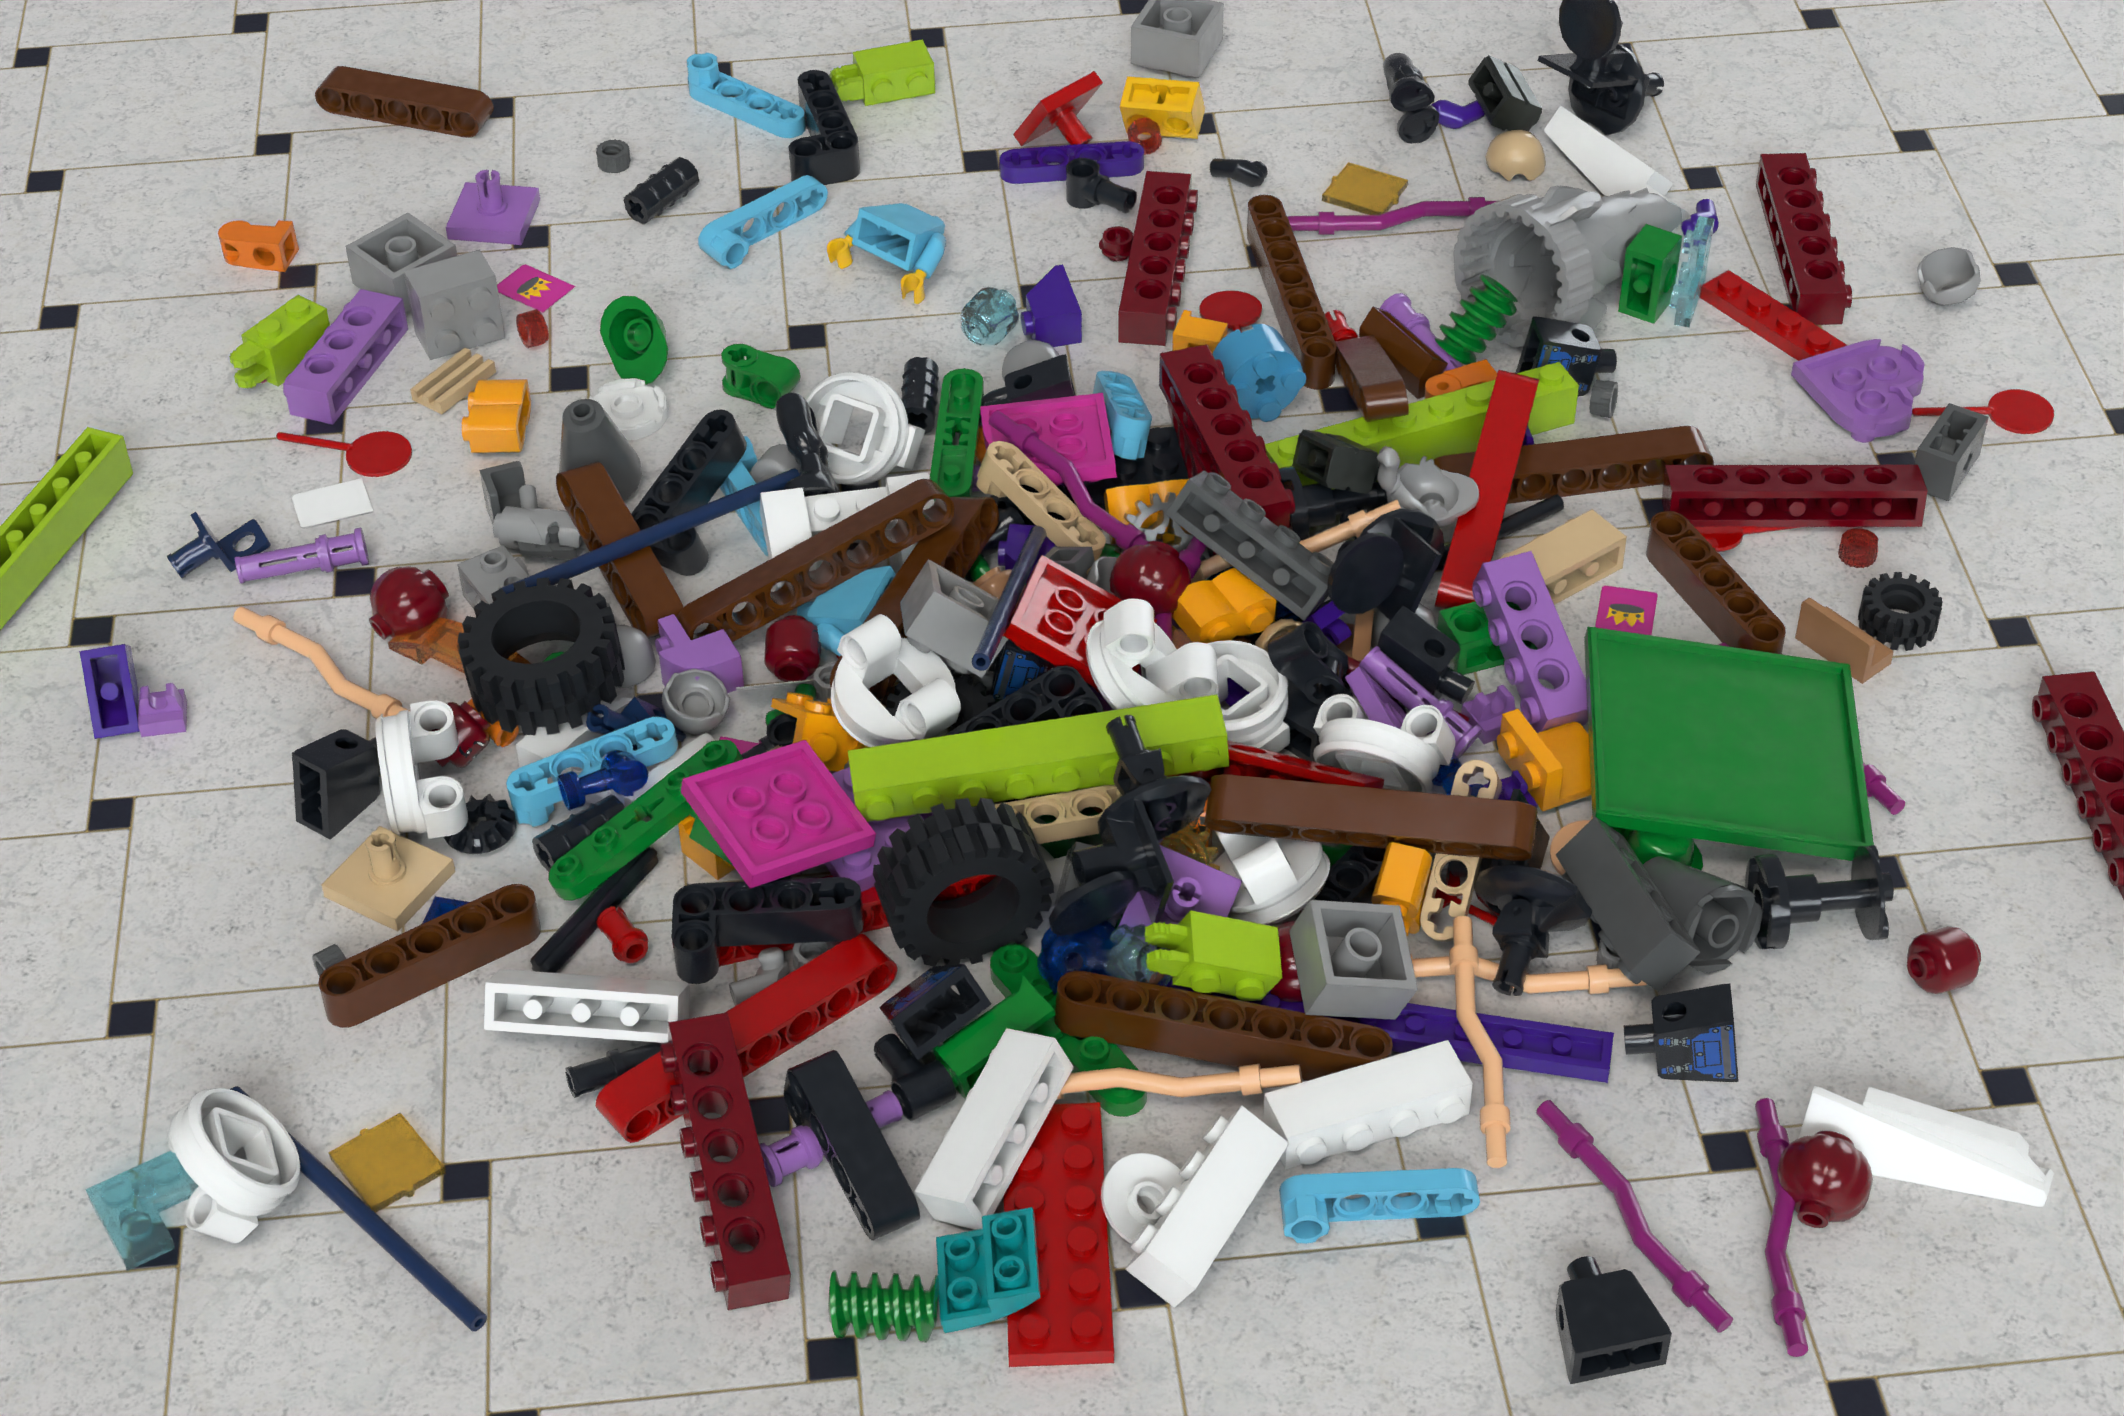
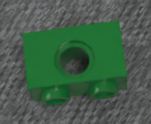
[1618,224,1682,324]

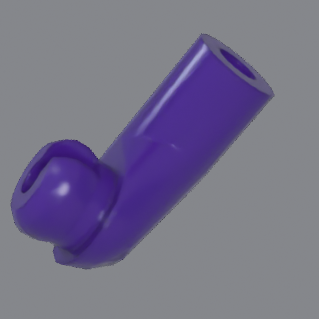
[1431,100,1485,129]
[1681,199,1719,240]

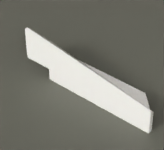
[1544,106,1690,221]
[1798,1086,2054,1207]

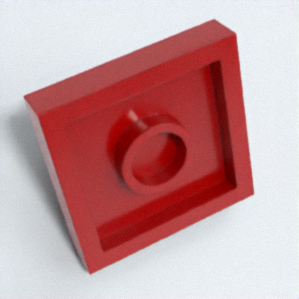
[1013,71,1103,147]

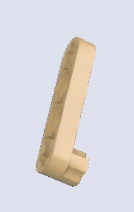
[976,441,1106,561]
[1420,760,1502,942]
[995,785,1122,844]

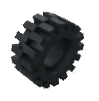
[1858,572,1943,651]

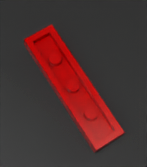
[1700,270,1847,361]

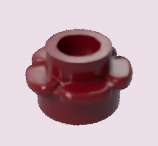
[1099,226,1133,261]

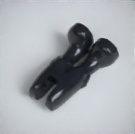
[1383,53,1439,144]
[775,393,840,497]

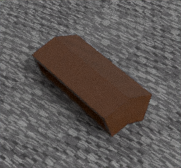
[1359,306,1448,399]

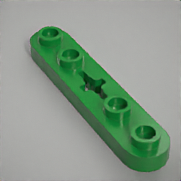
[930,368,984,502]
[548,740,743,901]
[990,944,1147,1117]

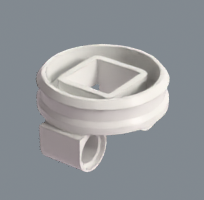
[805,372,925,486]
[1086,599,1219,710]
[831,614,961,747]
[1207,640,1290,753]
[1313,694,1455,793]
[375,700,468,839]
[1211,831,1330,926]
[168,1088,300,1243]

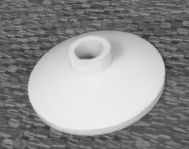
[1101,1153,1185,1244]

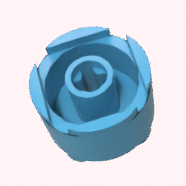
[1212,324,1306,422]

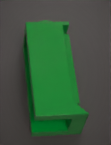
[933,975,1063,1100]

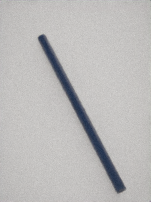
[500,468,800,594]
[972,526,1046,671]
[230,1086,487,1331]

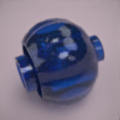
[1037,920,1128,996]

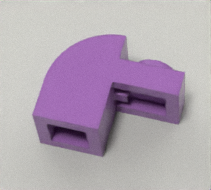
[655,614,744,693]

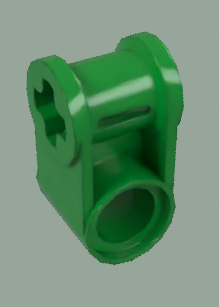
[721,344,801,409]

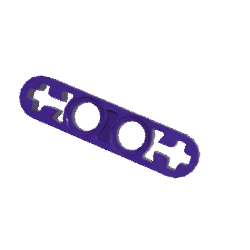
[999,141,1144,184]

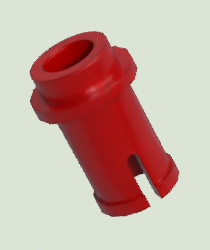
[1325,310,1358,341]
[597,906,648,963]

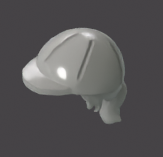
[1376,446,1479,528]

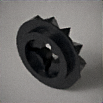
[444,794,516,854]

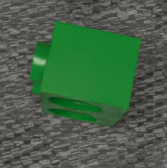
[1437,602,1538,675]

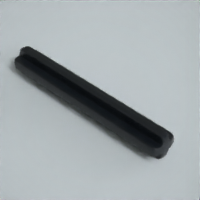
[530,847,659,973]

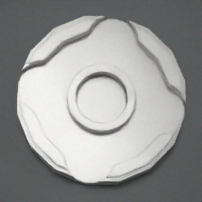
[589,378,668,440]

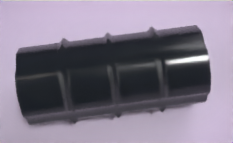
[624,157,699,224]
[901,357,939,434]
[532,795,625,872]

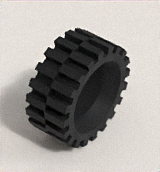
[458,577,625,735]
[873,798,1054,967]

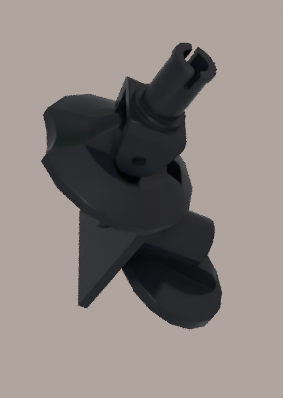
[1537,0,1664,135]
[1327,506,1445,620]
[1049,715,1212,936]
[1448,789,1592,996]

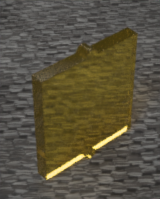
[1322,162,1408,215]
[328,1113,446,1213]

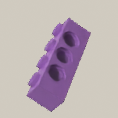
[283,289,408,425]
[1472,551,1588,733]

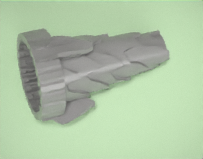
[1453,186,1682,348]

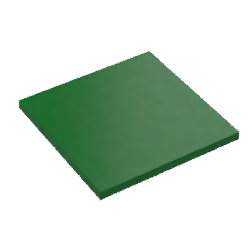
[1584,627,1874,861]

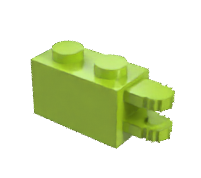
[829,39,935,106]
[229,295,330,389]
[1145,910,1282,1001]

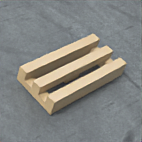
[410,348,496,414]

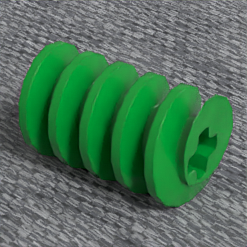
[1435,274,1518,365]
[828,1270,939,1343]

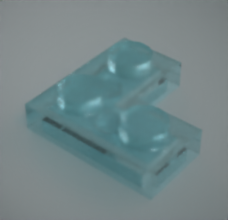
[1670,216,1715,328]
[86,1151,199,1271]

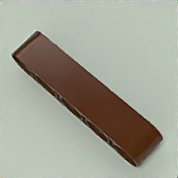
[315,66,494,138]
[1335,335,1409,422]
[556,462,683,639]
[1646,511,1786,654]
[318,884,541,1028]

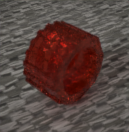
[1127,118,1162,155]
[516,309,549,348]
[1838,528,1879,568]

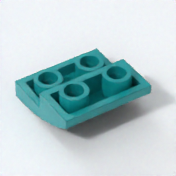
[936,1207,1041,1333]

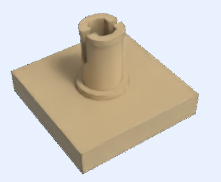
[321,826,455,932]

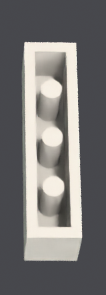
[484,969,690,1043]
[914,1028,1074,1230]
[1263,1040,1473,1170]
[1125,1106,1289,1308]

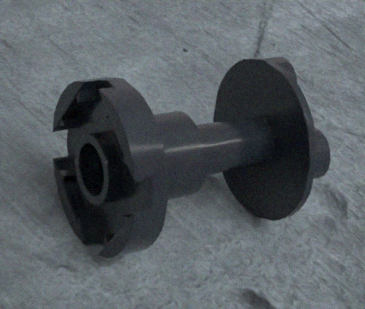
[1279,466,1388,540]
[1745,845,1894,949]

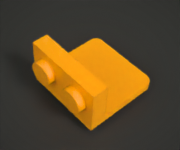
[771,692,868,771]
[1497,709,1591,812]

